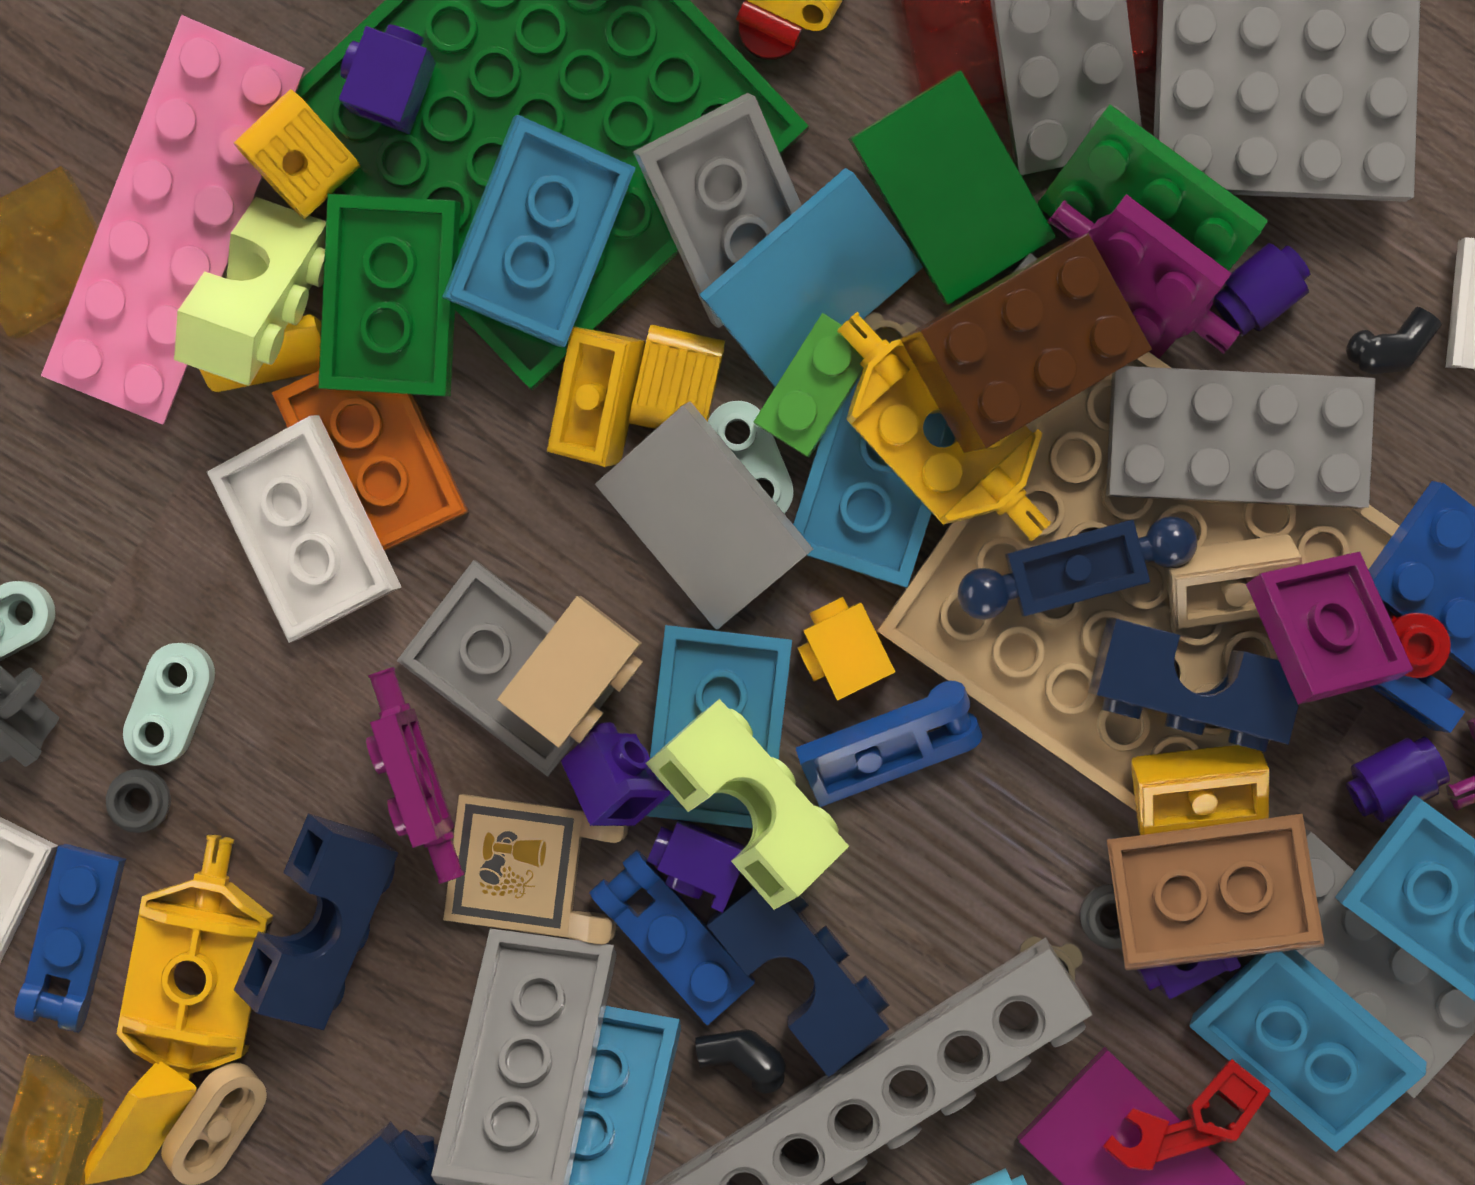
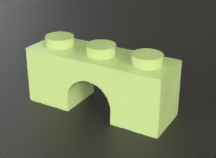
[174,197,326,386]
[645,699,849,909]

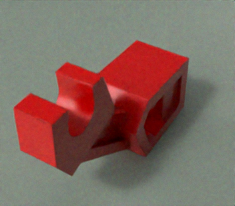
[1102,1059,1271,1171]

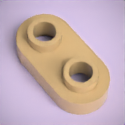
[161,1063,267,1185]

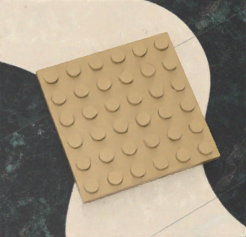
[876,352,1400,811]

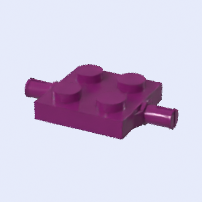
[1047,194,1240,359]
[366,667,465,884]

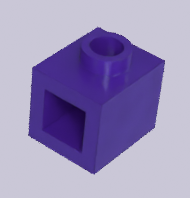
[339,24,436,135]

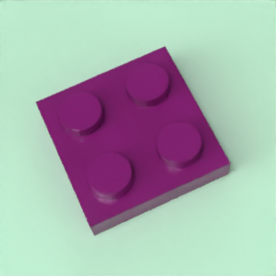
[1246,552,1413,705]

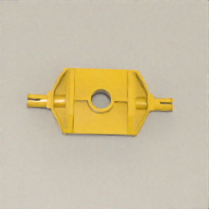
[837,312,1052,541]
[116,835,273,1080]

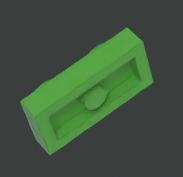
[753,313,864,458]

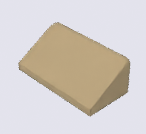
[1164,535,1302,630]

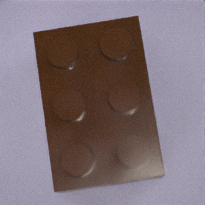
[900,233,1152,453]

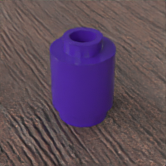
[1213,243,1311,337]
[1346,736,1450,822]

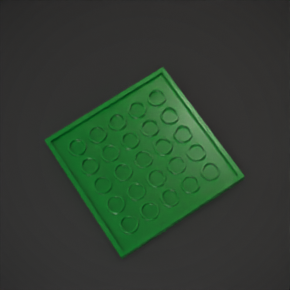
[296,0,809,391]

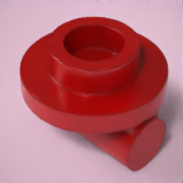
[736,0,804,60]
[1390,613,1451,678]

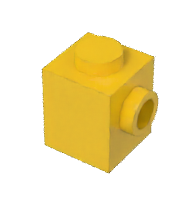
[797,597,895,701]

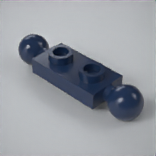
[958,517,1198,620]

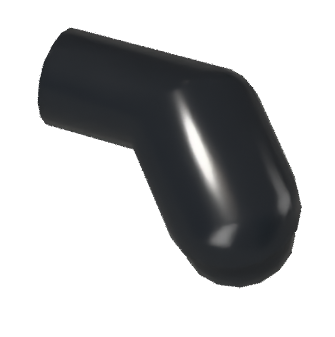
[1346,307,1442,375]
[695,1029,786,1094]

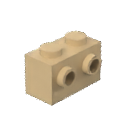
[497,596,643,748]

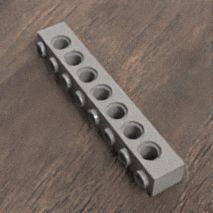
[651,937,1093,1185]

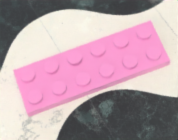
[41,15,306,425]

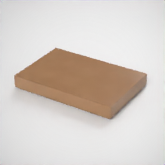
[1107,814,1324,971]

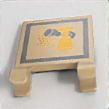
[443,794,629,945]

